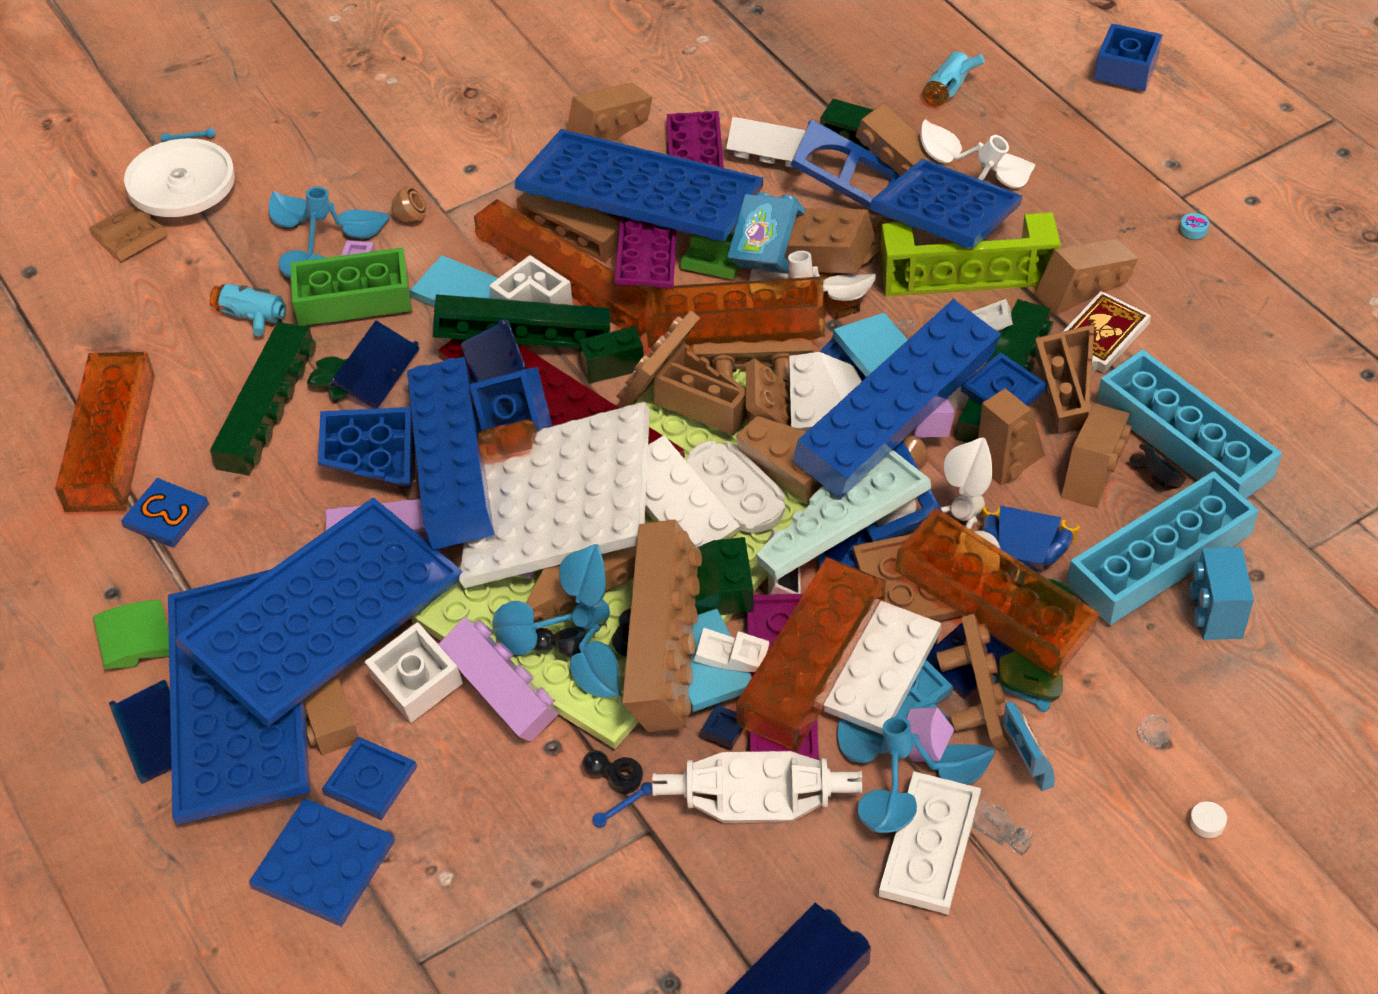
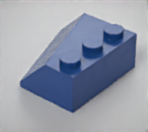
[318,407,415,487]

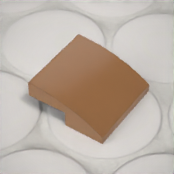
[89,204,167,262]

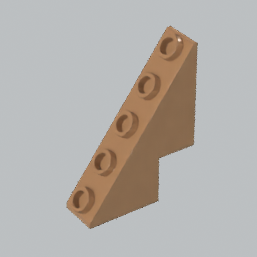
[526,545,637,623]

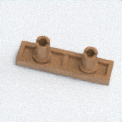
[693,339,813,384]
[937,614,1010,750]

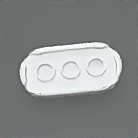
[687,441,785,533]

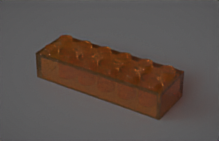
[644,276,826,348]
[55,352,155,512]
[895,507,1100,678]
[736,557,886,752]

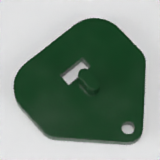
[998,646,1063,700]

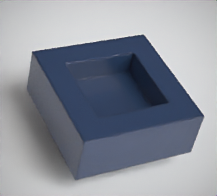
[702,704,747,749]

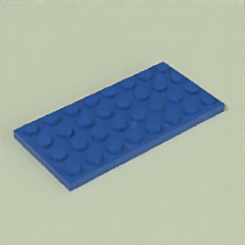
[515,129,763,241]
[176,497,463,727]
[168,569,310,825]

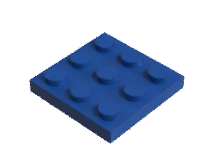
[249,798,395,927]

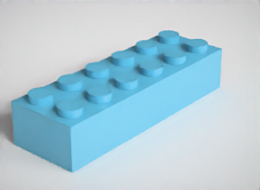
[1097,349,1282,499]
[1066,471,1259,625]

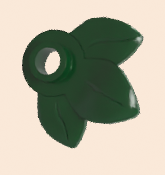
[307,356,364,401]

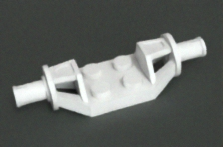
[652,751,862,823]

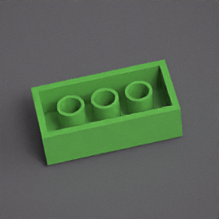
[290,247,412,326]

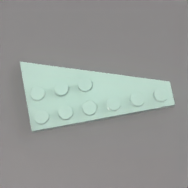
[756,450,931,580]

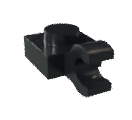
[1129,444,1187,488]

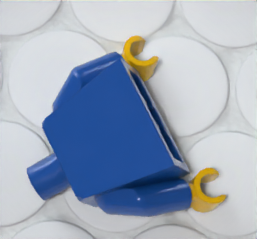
[982,506,1080,585]

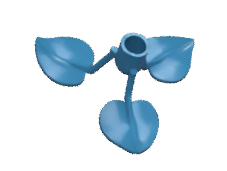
[269,186,389,278]
[492,544,621,698]
[837,717,995,833]

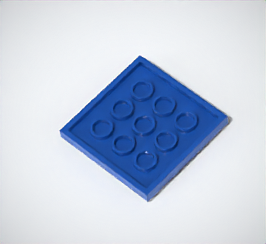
[870,159,1023,249]

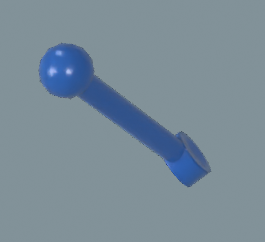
[593,782,653,828]

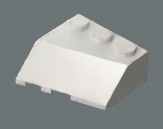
[789,352,862,431]

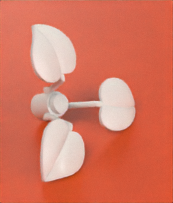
[920,119,1035,189]
[749,251,876,342]
[877,437,1002,585]

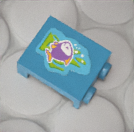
[727,192,806,274]

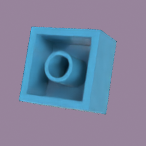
[1189,547,1254,640]

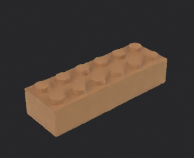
[622,519,702,732]

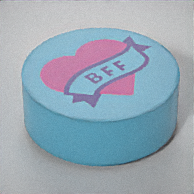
[1180,213,1210,239]

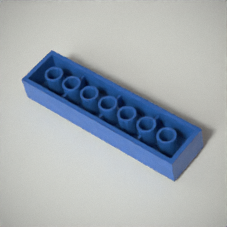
[792,299,1001,499]
[407,357,495,550]

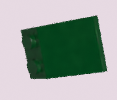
[695,537,754,615]

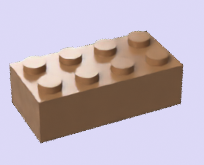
[784,208,875,273]

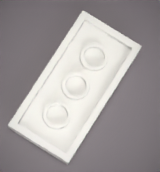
[645,435,740,547]
[824,601,941,735]
[879,772,981,915]

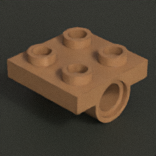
[746,358,791,426]

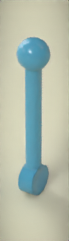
[161,128,216,142]
[993,675,1050,712]

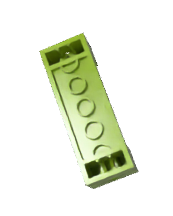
[880,212,1061,297]

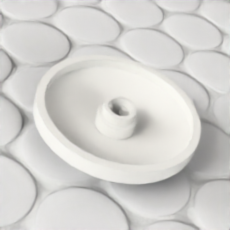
[124,138,235,217]

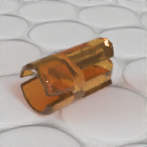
[477,420,537,460]

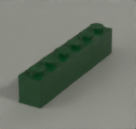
[433,294,610,349]
[956,299,1053,443]
[210,322,316,476]

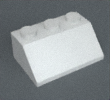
[726,117,814,168]

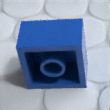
[1094,23,1163,91]
[469,367,552,443]

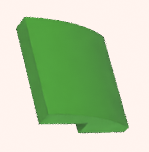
[681,231,740,280]
[93,600,169,669]

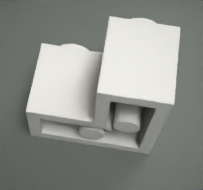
[489,255,573,305]

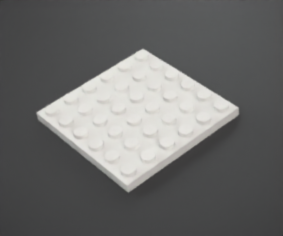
[459,402,650,588]

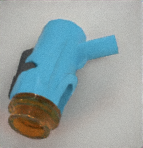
[923,52,985,107]
[210,283,286,336]

